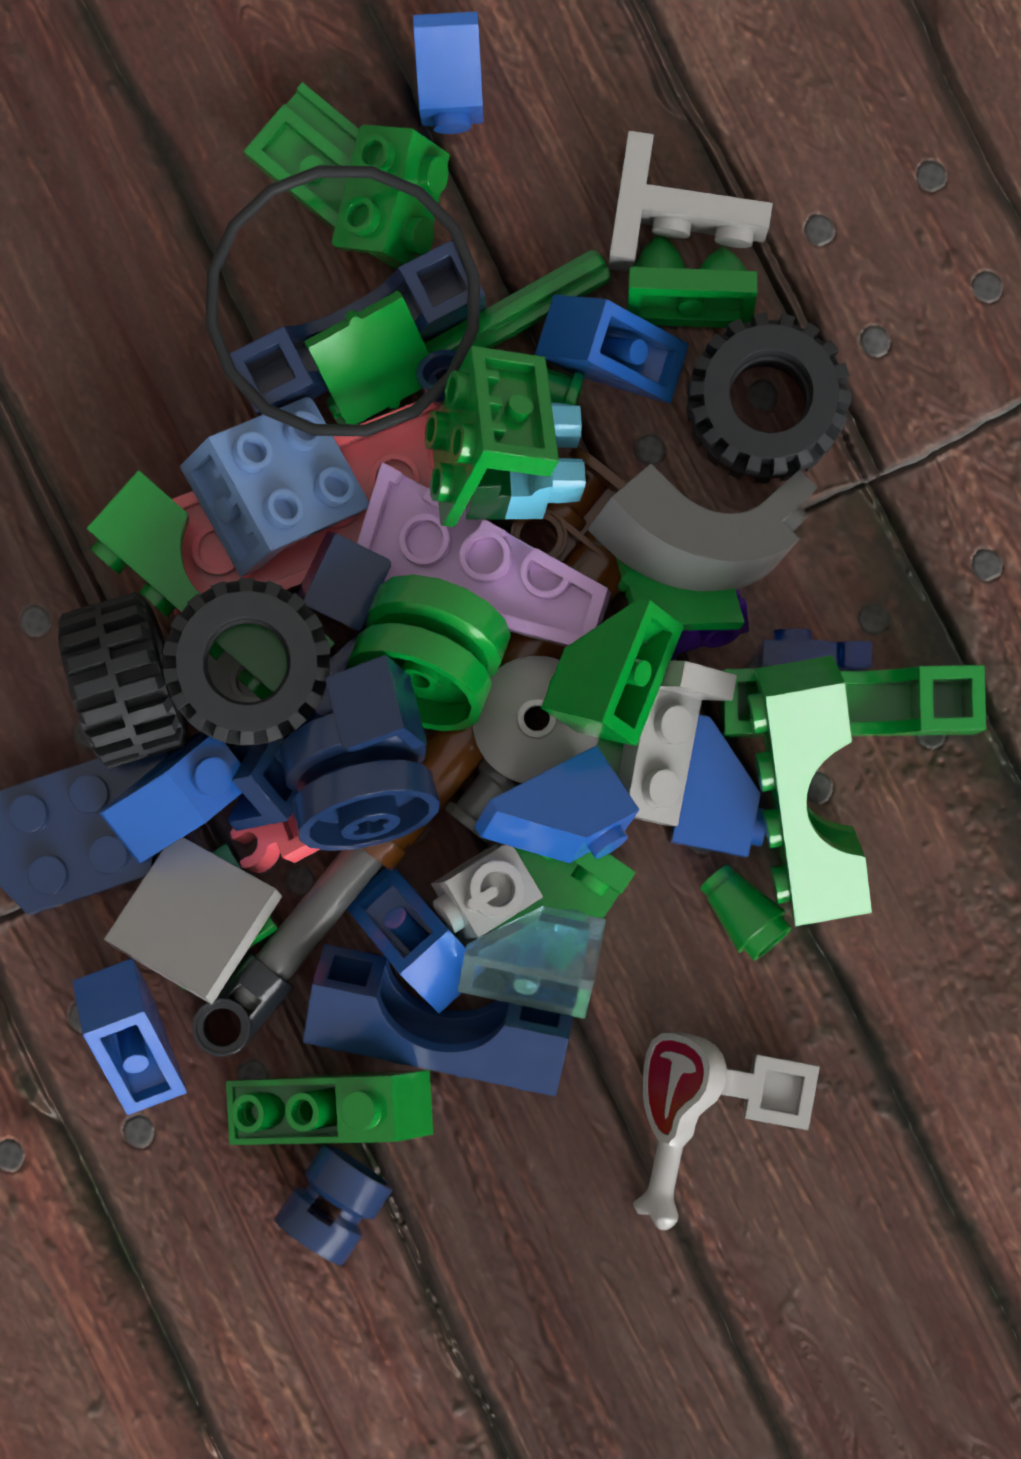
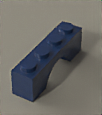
[230,239,486,417]
[303,944,577,1097]

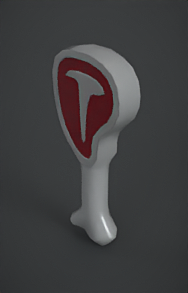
[633,1032,727,1230]

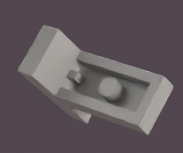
[608,131,773,272]
[618,661,737,826]

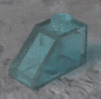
[458,906,606,1019]

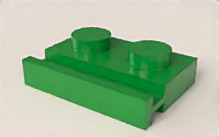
[243,82,359,231]

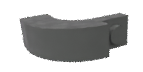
[587,464,818,591]

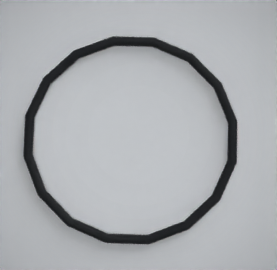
[206,165,480,437]

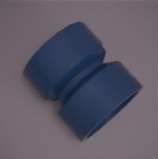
[274,1143,393,1266]

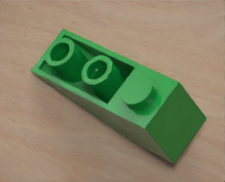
[226,1070,433,1145]

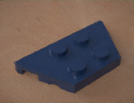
[0,750,172,915]

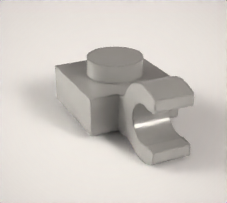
[721,1053,820,1130]

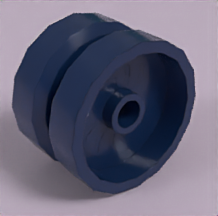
[280,713,440,851]

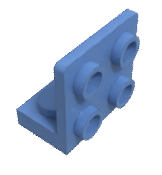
[180,397,369,577]

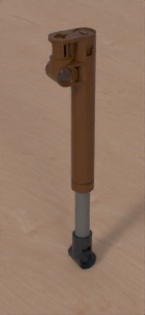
[192,447,627,1057]

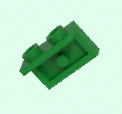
[332,125,450,270]

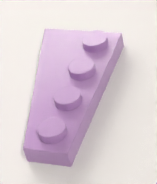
[357,462,611,647]

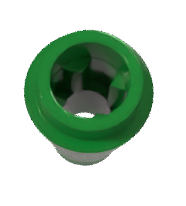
[700,864,792,961]

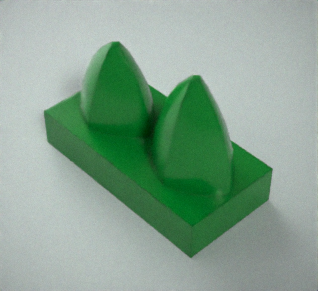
[627,235,757,328]

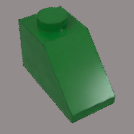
[541,598,684,746]

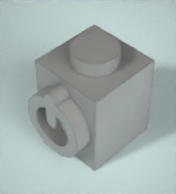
[431,843,543,939]

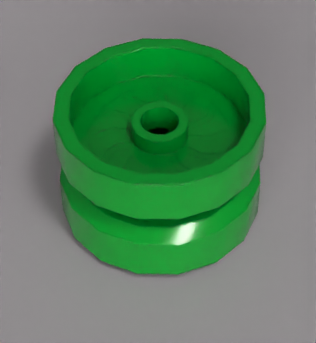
[346,574,511,731]

